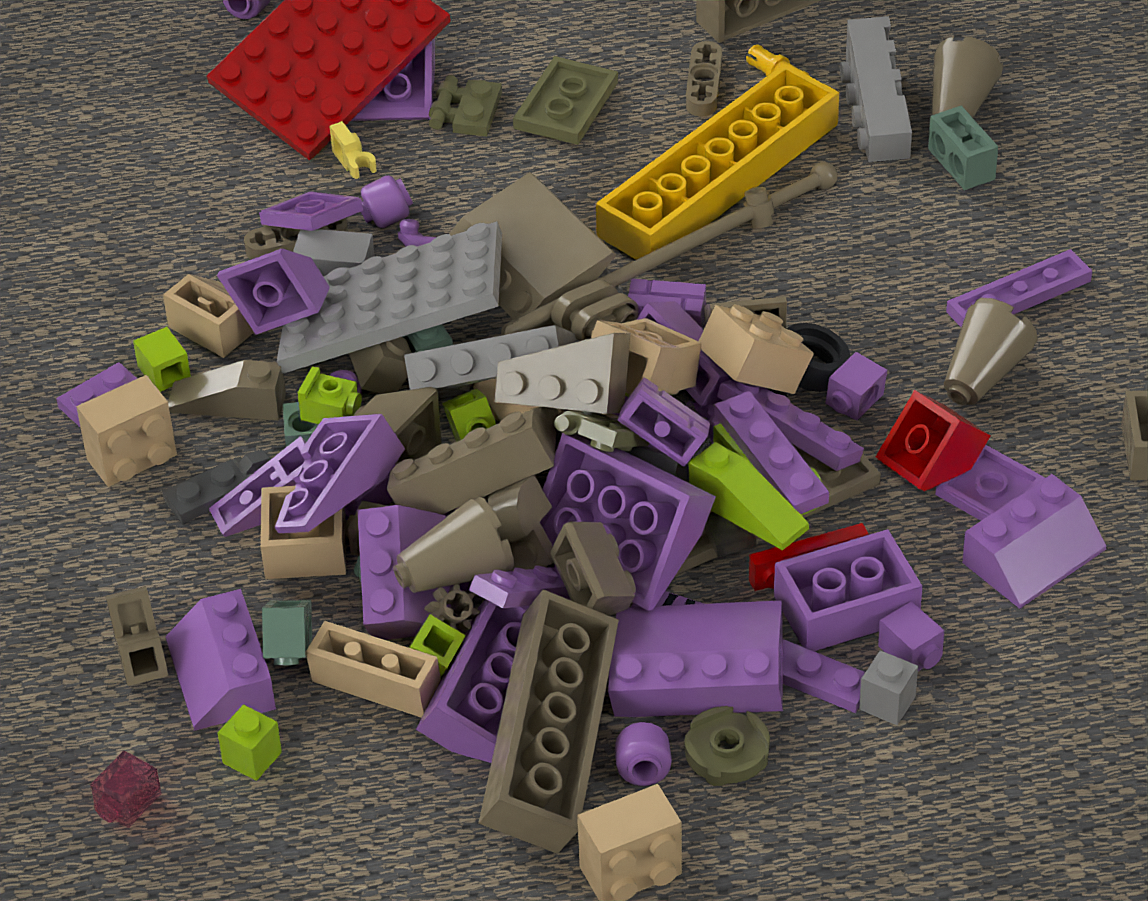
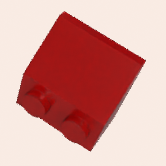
[875,390,991,491]

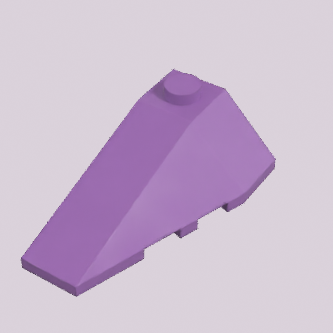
[275,414,405,533]

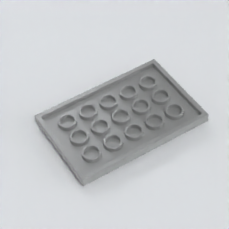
[277,221,502,374]

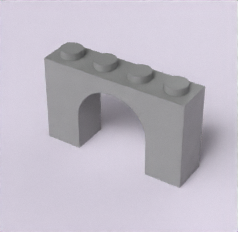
[404,325,576,399]

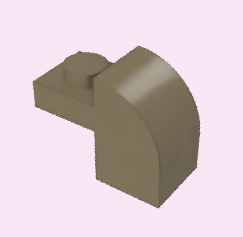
[487,475,554,570]
[105,586,169,686]

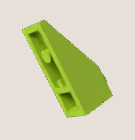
[688,442,809,550]

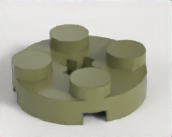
[684,706,770,786]

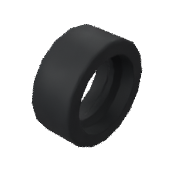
[786,322,851,392]

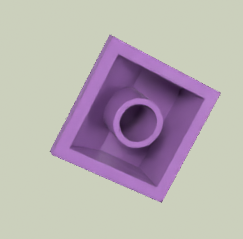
[217,249,330,335]

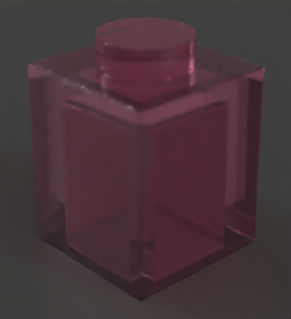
[90,750,162,828]

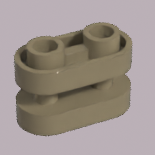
[551,279,639,341]

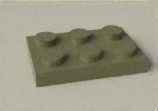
[513,56,618,145]

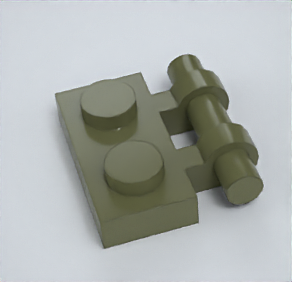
[429,75,502,137]
[554,411,649,452]

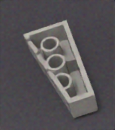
[840,16,912,162]

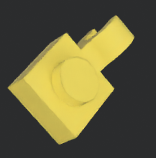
[330,121,377,179]

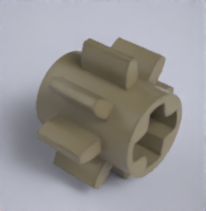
[424,584,480,634]

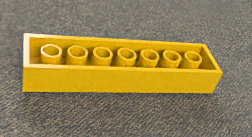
[596,63,839,260]

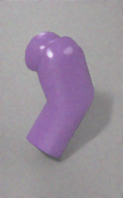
[398,219,436,247]

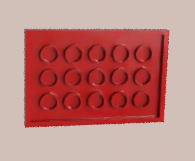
[207,0,451,160]

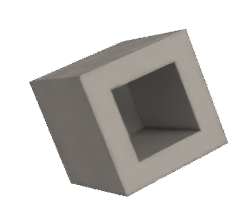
[859,650,918,725]

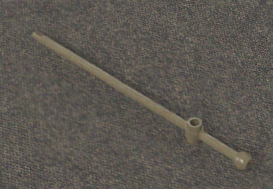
[501,162,838,335]

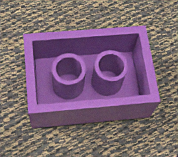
[774,529,922,651]

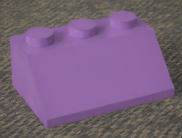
[962,474,1106,609]
[357,505,451,640]
[166,589,276,731]

